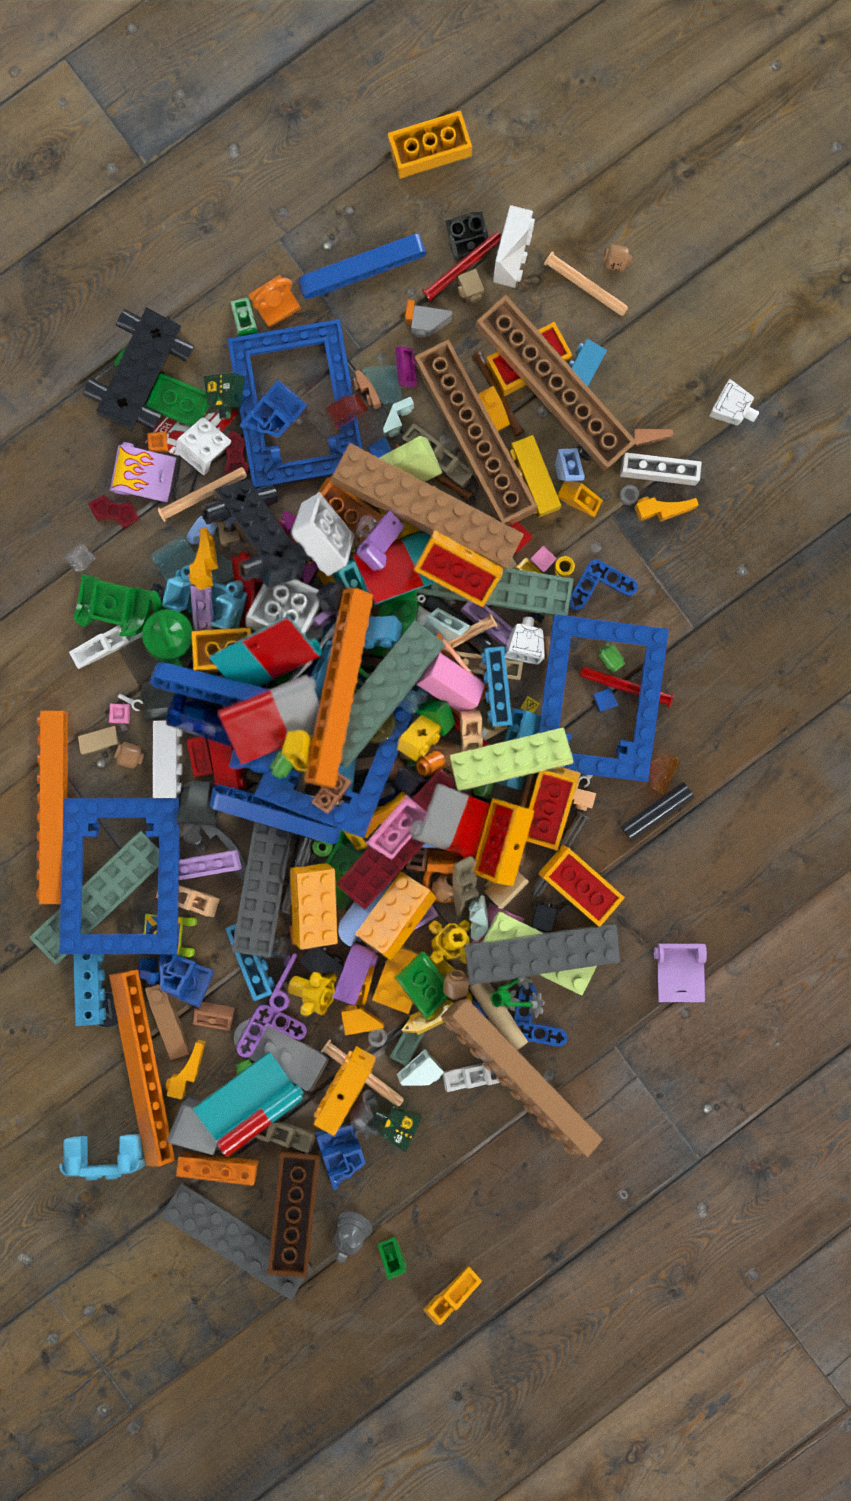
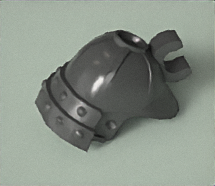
[349,1090,380,1140]
[332,1212,373,1264]

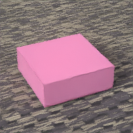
[530,546,557,573]
[109,703,130,724]

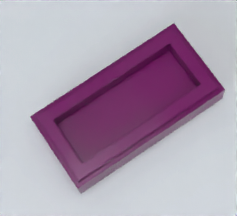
[395,346,417,388]

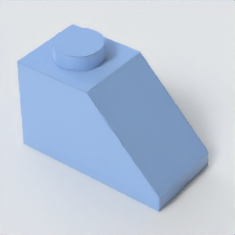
[555,448,585,481]

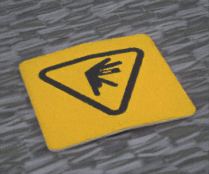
[521,696,540,713]

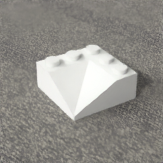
[493,205,535,288]
[292,492,355,576]
[246,579,321,635]

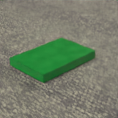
[146,373,213,428]
[395,951,449,1019]

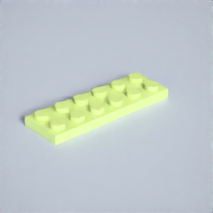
[450,727,573,791]
[483,911,597,995]

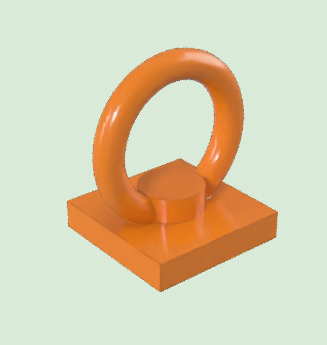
[248,275,301,329]
[423,849,467,903]

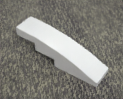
[69,625,142,669]
[442,1063,499,1092]

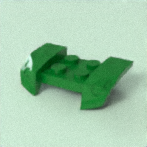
[73,574,152,637]
[371,590,419,657]
[326,830,371,910]

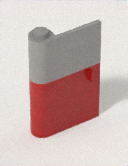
[218,675,320,764]
[410,784,490,861]

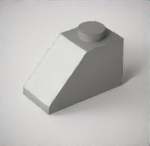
[411,306,452,338]

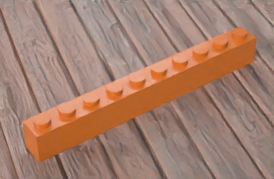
[304,588,373,787]
[36,711,68,904]
[109,969,175,1167]

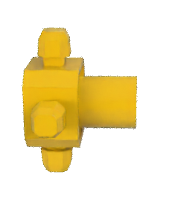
[428,920,471,964]
[288,972,336,1016]

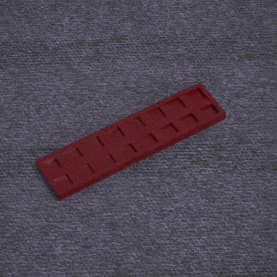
[336,768,469,910]

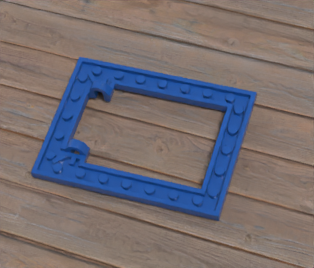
[227,319,363,489]
[538,614,669,782]
[254,657,421,838]
[59,798,181,954]

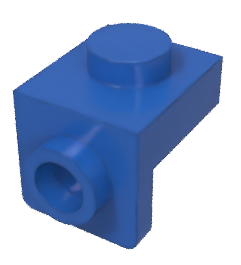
[138,958,161,985]

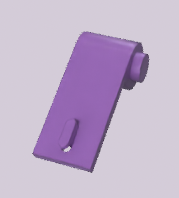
[357,510,405,570]
[333,943,378,1005]
[270,953,299,1011]

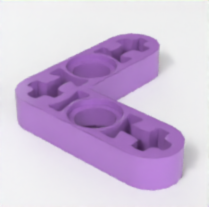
[236,1004,307,1057]

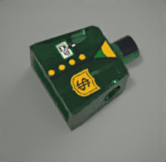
[204,373,245,420]
[373,1106,422,1152]

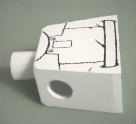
[709,379,759,425]
[505,617,545,665]

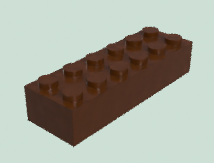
[268,1150,320,1278]

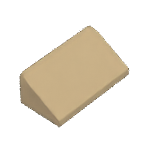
[78,726,120,755]

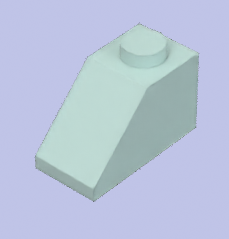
[425,608,470,641]
[396,1049,444,1085]

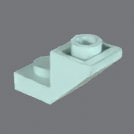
[383,397,414,437]
[469,895,489,941]

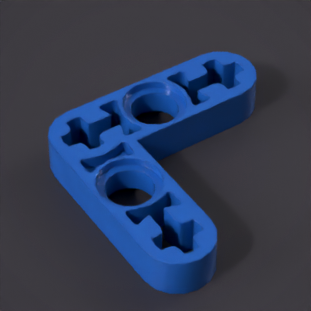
[569,560,638,611]
[514,983,567,1047]

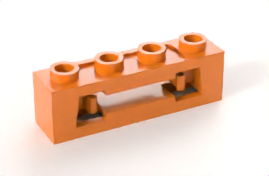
[176,1151,259,1186]

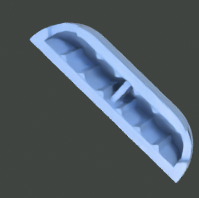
[338,881,393,946]

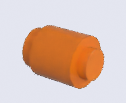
[416,751,446,776]

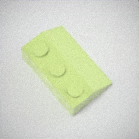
[380,436,443,482]

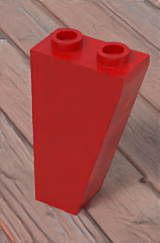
[232,552,264,628]

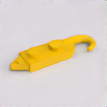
[402,991,473,1035]

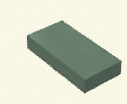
[390,1027,425,1066]

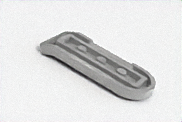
[234,1018,329,1091]

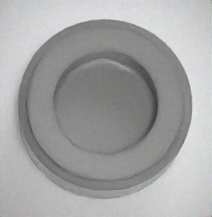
[619,485,639,505]
[368,1029,387,1047]

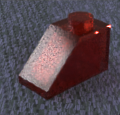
[326,393,369,430]

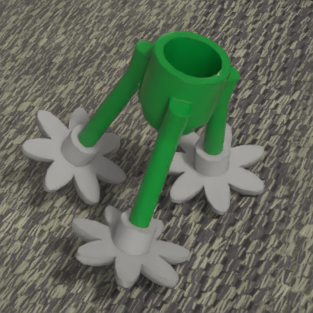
[491,976,545,1018]

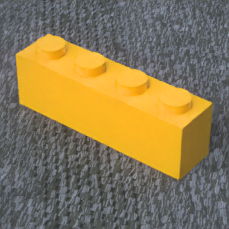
[509,435,561,518]

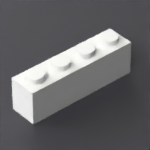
[620,453,702,486]
[153,721,183,798]

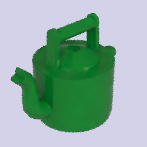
[142,591,193,668]

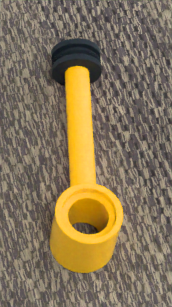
[528,556,575,624]

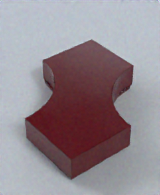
[224,430,250,482]
[88,494,141,528]

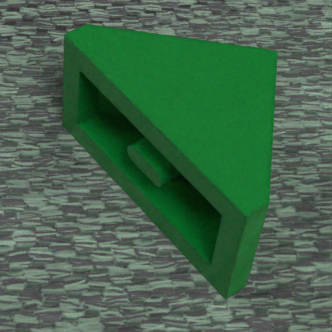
[415,699,456,736]
[377,1237,407,1280]

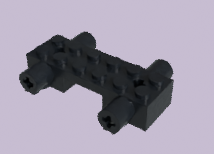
[83,307,194,432]
[201,479,312,588]

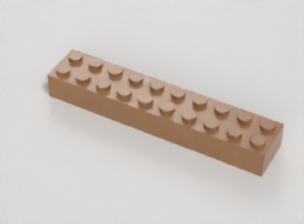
[475,295,636,471]
[414,339,537,526]
[331,443,524,573]
[441,999,603,1157]

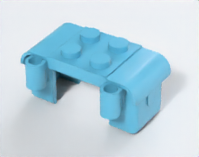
[162,565,247,629]
[60,1134,145,1180]

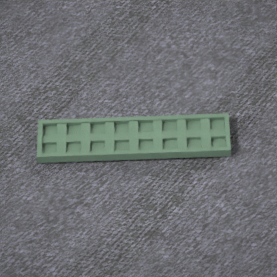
[417,568,574,616]
[341,620,446,768]
[29,830,159,965]

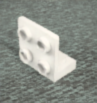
[175,417,231,475]

